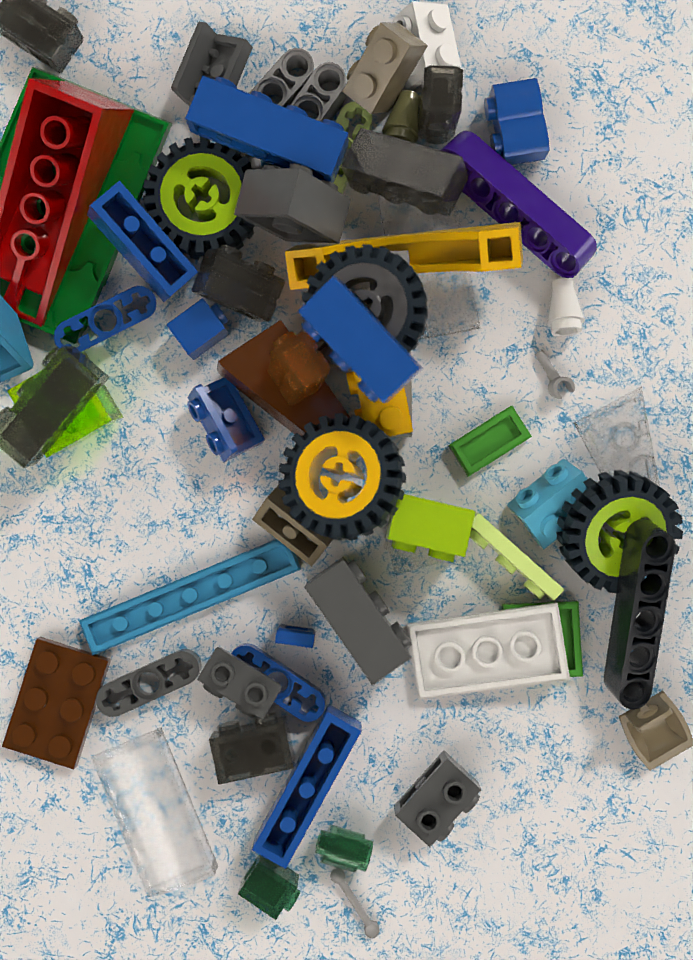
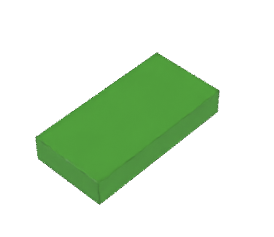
[448,405,532,477]

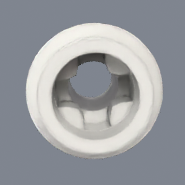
[547,278,585,337]

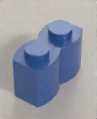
[484,78,550,165]

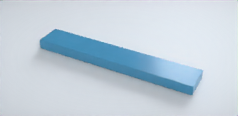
[79,539,302,655]

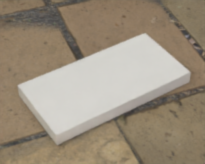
[407,602,570,699]

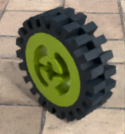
[143,136,255,260]
[556,470,683,593]

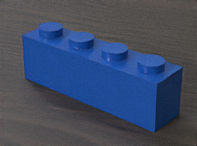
[185,76,348,183]
[252,704,362,869]

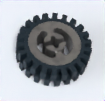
[302,244,428,371]

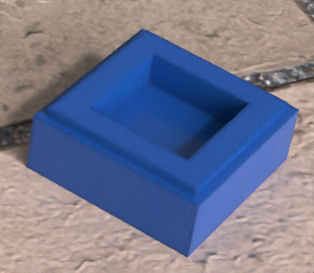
[275,624,316,648]

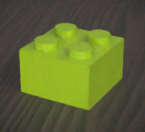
[385,494,476,562]

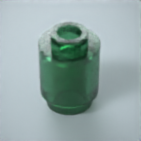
[315,824,373,873]

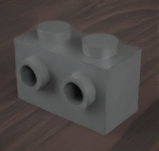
[394,750,481,847]

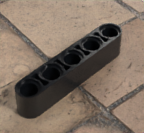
[604,519,676,710]

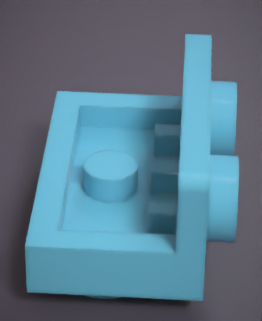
[507,459,587,549]

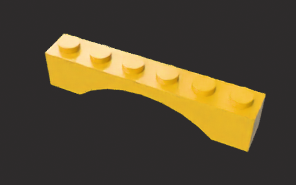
[285,222,523,290]

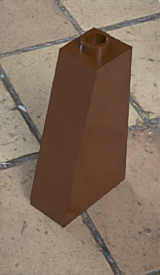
[217,320,350,455]

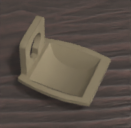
[619,691,693,771]

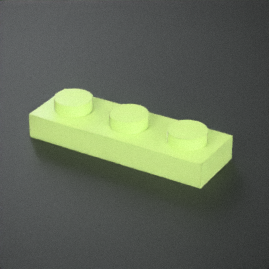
[470,513,565,601]

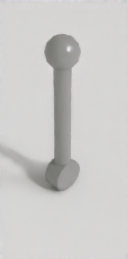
[330,868,379,938]

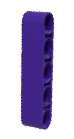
[436,130,597,278]

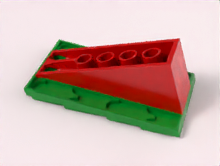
[0,67,173,344]

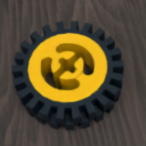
[278,413,406,540]

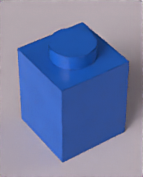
[166,298,229,360]

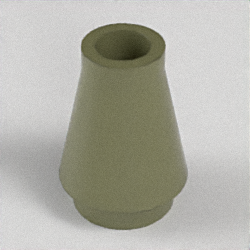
[382,90,420,151]

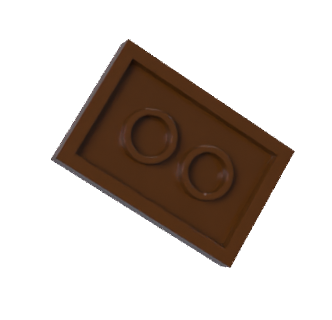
[2,637,111,770]

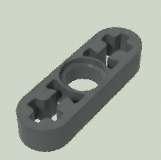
[96,649,202,717]

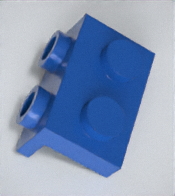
[187,378,265,463]

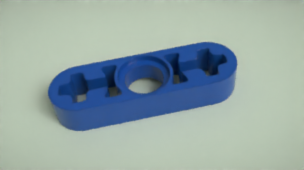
[54,286,157,355]
[231,643,326,722]

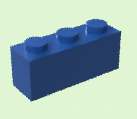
[87,181,198,302]
[297,276,423,403]

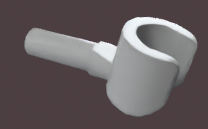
[535,350,575,399]

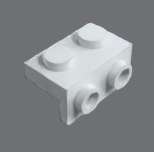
[392,1,463,90]

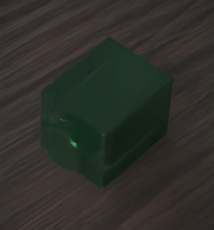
[237,855,300,920]

